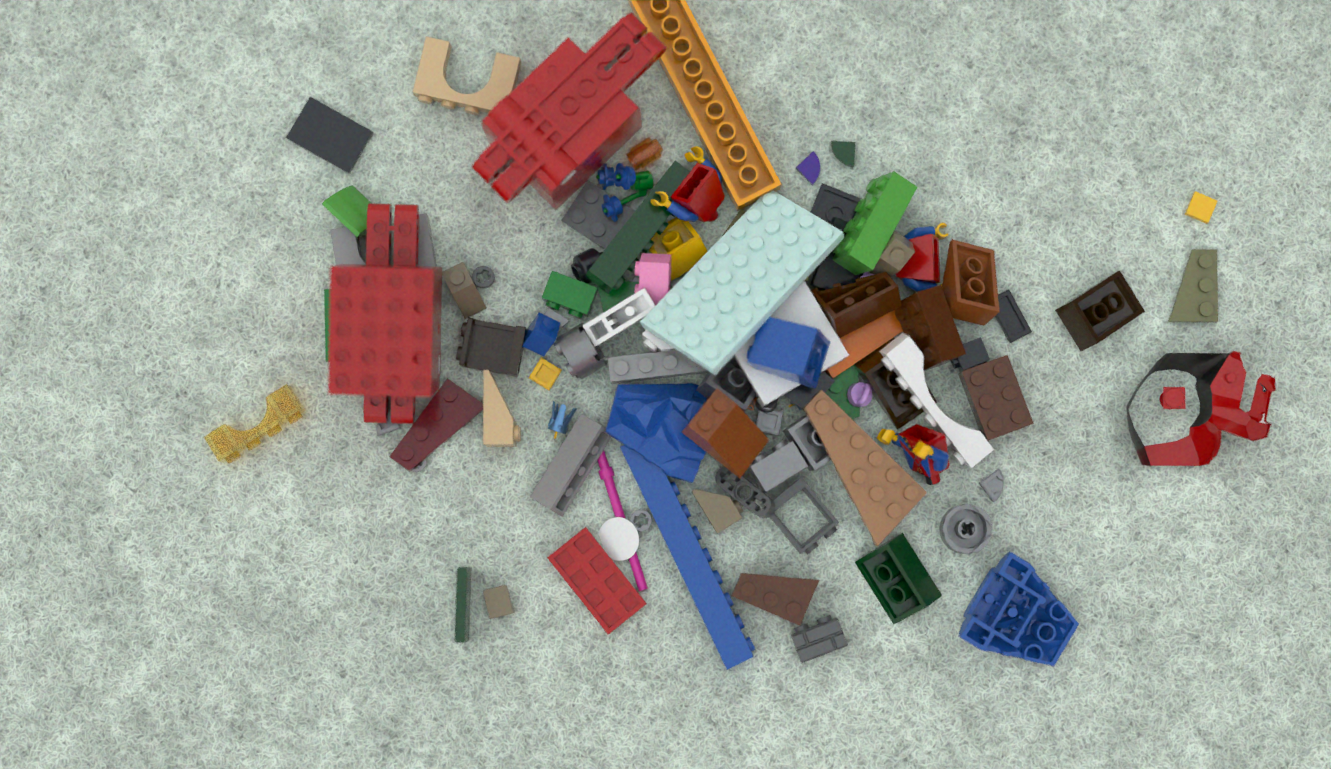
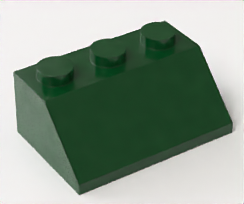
[855,533,942,624]

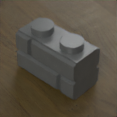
[791,615,848,663]

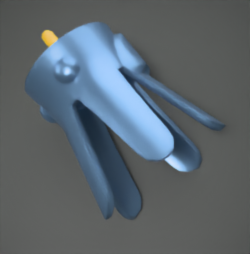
[548,401,577,439]

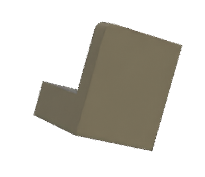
[483,585,515,619]

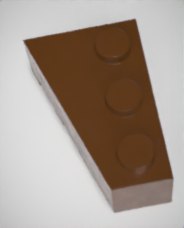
[810,272,902,338]
[731,573,819,626]

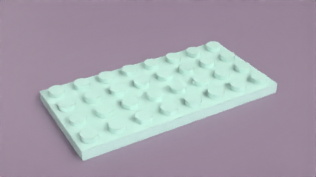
[640,190,844,375]

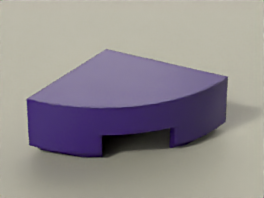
[796,151,820,186]

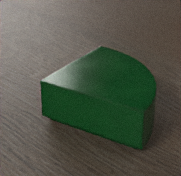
[831,141,855,167]

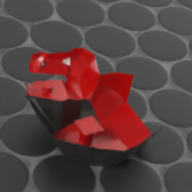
[1126,351,1275,466]

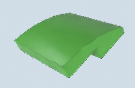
[322,185,371,237]

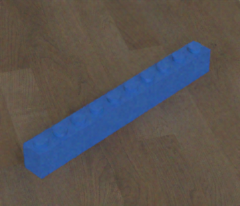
[620,445,756,670]

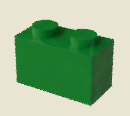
[542,271,598,319]

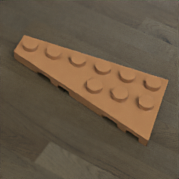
[803,390,927,546]

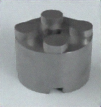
[553,323,607,379]
[939,504,992,554]

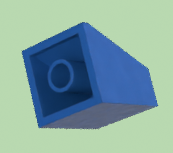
[747,317,830,389]

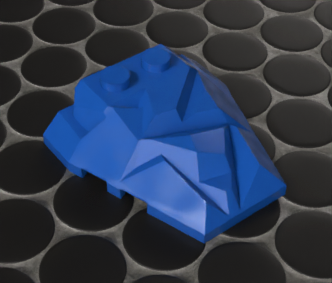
[605,383,708,483]
[958,552,1079,666]

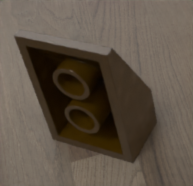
[1055,270,1145,351]
[854,338,937,430]

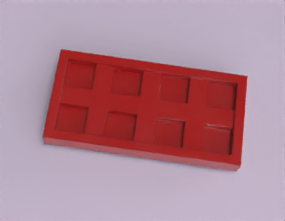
[547,527,647,635]

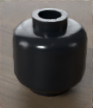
[571,248,603,284]

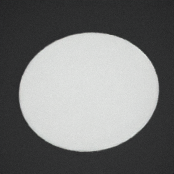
[599,517,639,561]

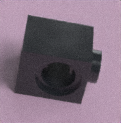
[951,337,990,372]

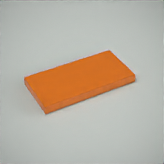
[825,310,903,379]

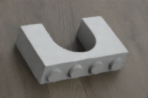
[330,213,437,267]

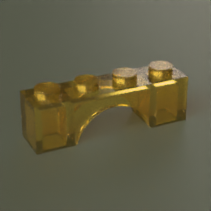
[204,384,305,464]

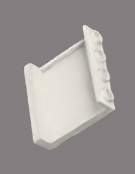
[734,281,849,407]

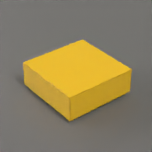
[1185,191,1218,224]
[528,357,562,391]

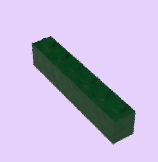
[585,160,690,294]

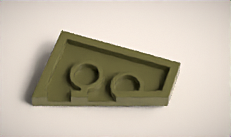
[1168,249,1218,323]

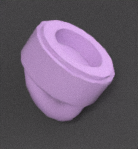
[847,382,872,407]

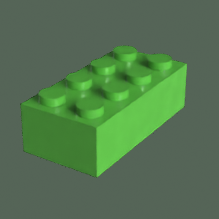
[832,171,917,275]

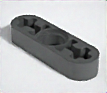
[715,467,775,518]

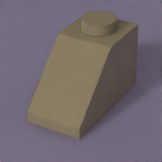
[868,230,915,277]
[442,262,487,319]
[692,489,744,534]

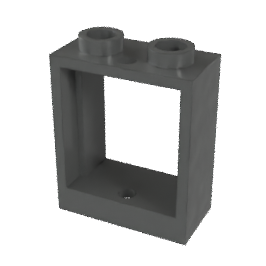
[763,477,839,555]

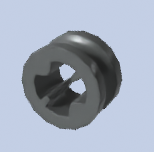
[472,266,495,289]

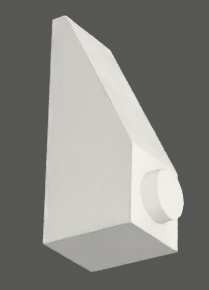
[583,288,656,347]

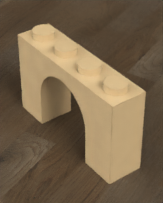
[413,36,522,115]

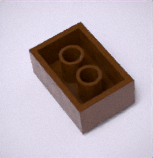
[895,285,966,371]
[958,355,1034,441]

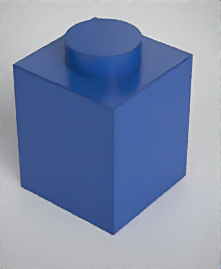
[522,313,560,356]

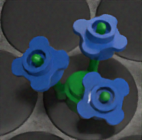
[596,163,654,222]

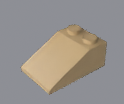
[483,370,521,447]

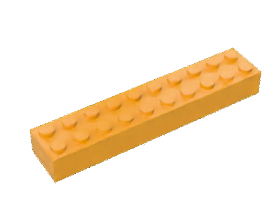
[628,0,782,211]

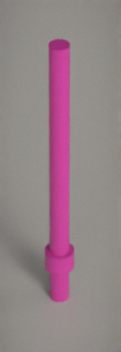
[597,450,648,591]

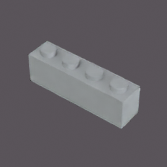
[608,350,708,384]
[530,414,612,517]

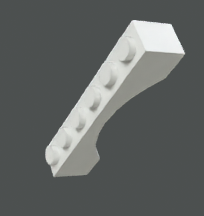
[879,333,994,468]

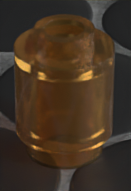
[625,137,663,170]

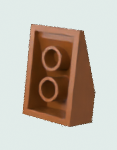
[942,239,999,326]
[682,388,769,478]

